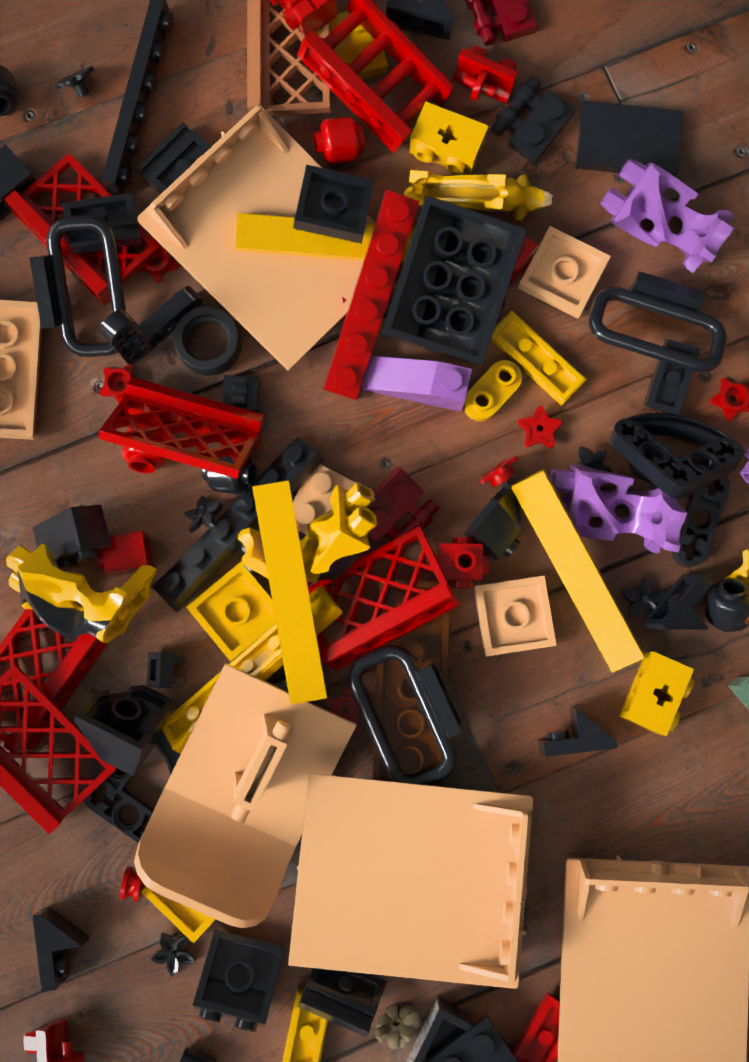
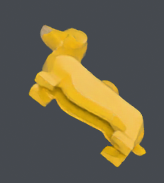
[404,170,554,221]

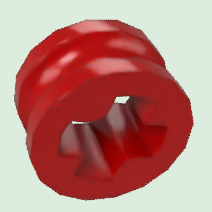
[120,866,145,902]

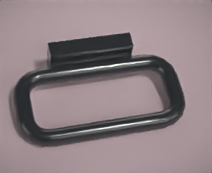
[29,215,126,358]
[589,271,727,372]
[348,645,464,785]

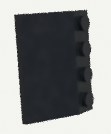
[381,195,527,366]

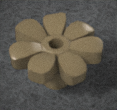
[374,1004,421,1049]

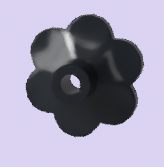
[55,66,94,98]

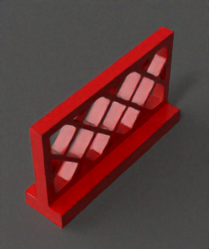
[5,153,162,306]
[99,377,265,479]
[308,526,461,671]
[0,609,109,752]
[0,664,117,835]

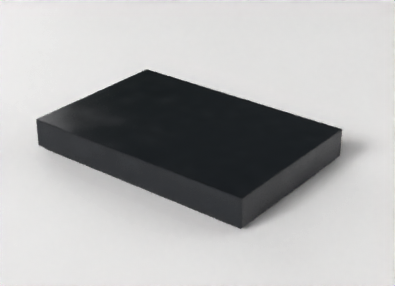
[575,100,683,177]

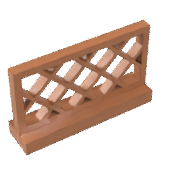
[247,0,331,116]

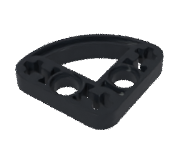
[610,413,744,498]
[83,730,181,844]

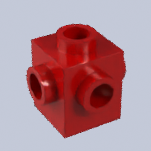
[438,537,489,589]

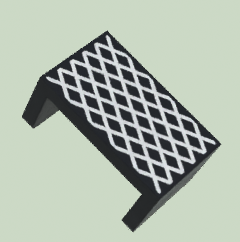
[405,996,473,1062]

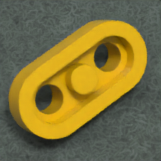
[464,360,522,422]

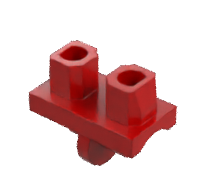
[453,45,518,104]
[24,1019,84,1062]

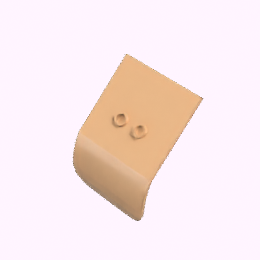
[134,663,356,928]

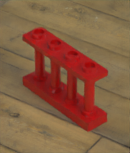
[297,0,455,153]

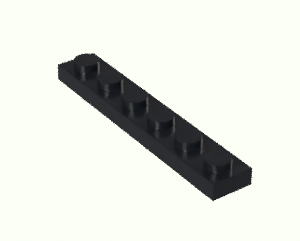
[101,0,173,195]
[152,437,324,613]

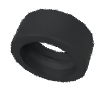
[174,306,242,376]

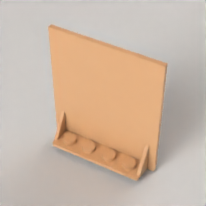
[138,104,375,371]
[288,773,533,989]
[557,855,749,1062]

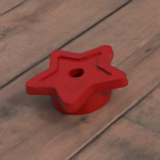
[138,243,179,284]
[99,364,133,403]
[709,378,749,421]
[517,406,562,449]
[480,455,519,487]
[324,687,361,733]

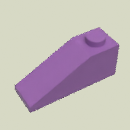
[362,356,472,412]

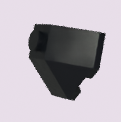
[464,476,522,560]
[74,685,176,776]

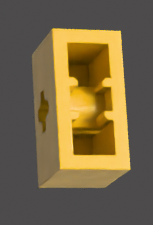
[409,101,488,175]
[619,652,694,736]

